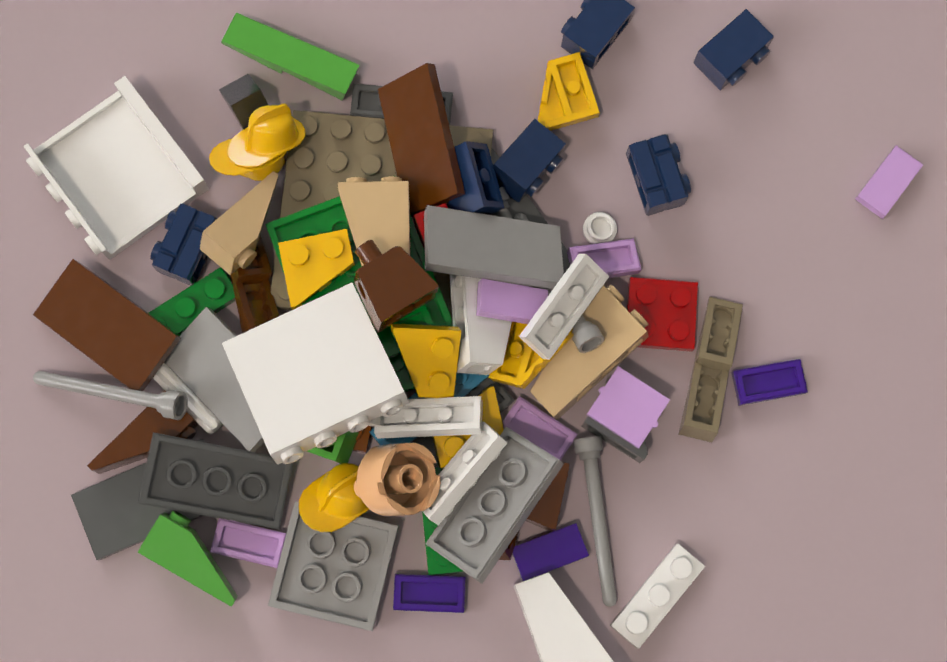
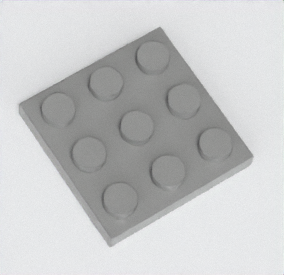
[268,501,398,631]

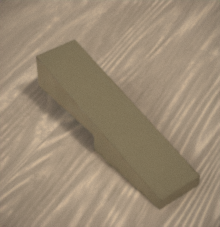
[678,297,743,443]

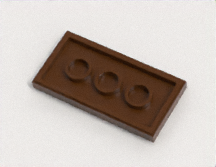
[378,63,465,217]
[33,259,181,391]

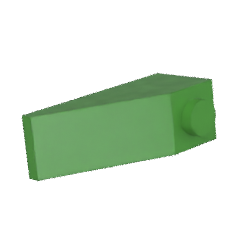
[138,510,238,607]

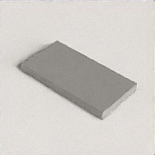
[424,205,564,289]
[164,307,264,453]
[425,427,564,584]

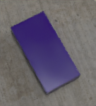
[731,359,808,406]
[512,523,589,581]
[393,574,466,613]

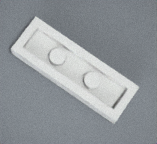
[519,254,609,360]
[374,396,483,439]
[422,421,507,526]
[610,543,705,649]

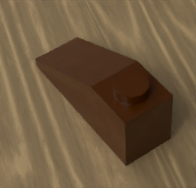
[87,390,199,474]

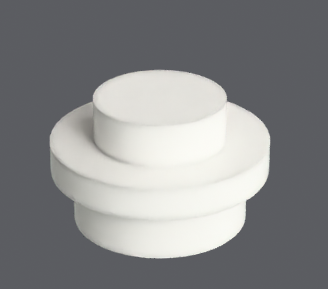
[583,212,617,244]

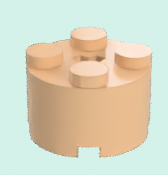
[354,443,441,516]

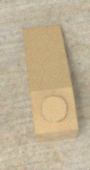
[200,171,279,275]

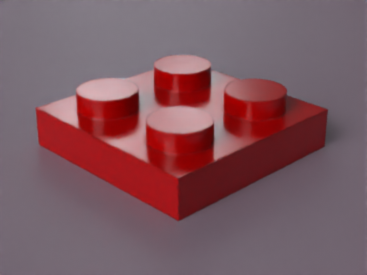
[627,277,698,352]

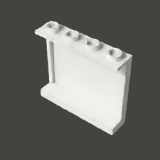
[24,76,209,260]
[222,283,409,465]

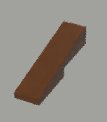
[231,234,279,333]

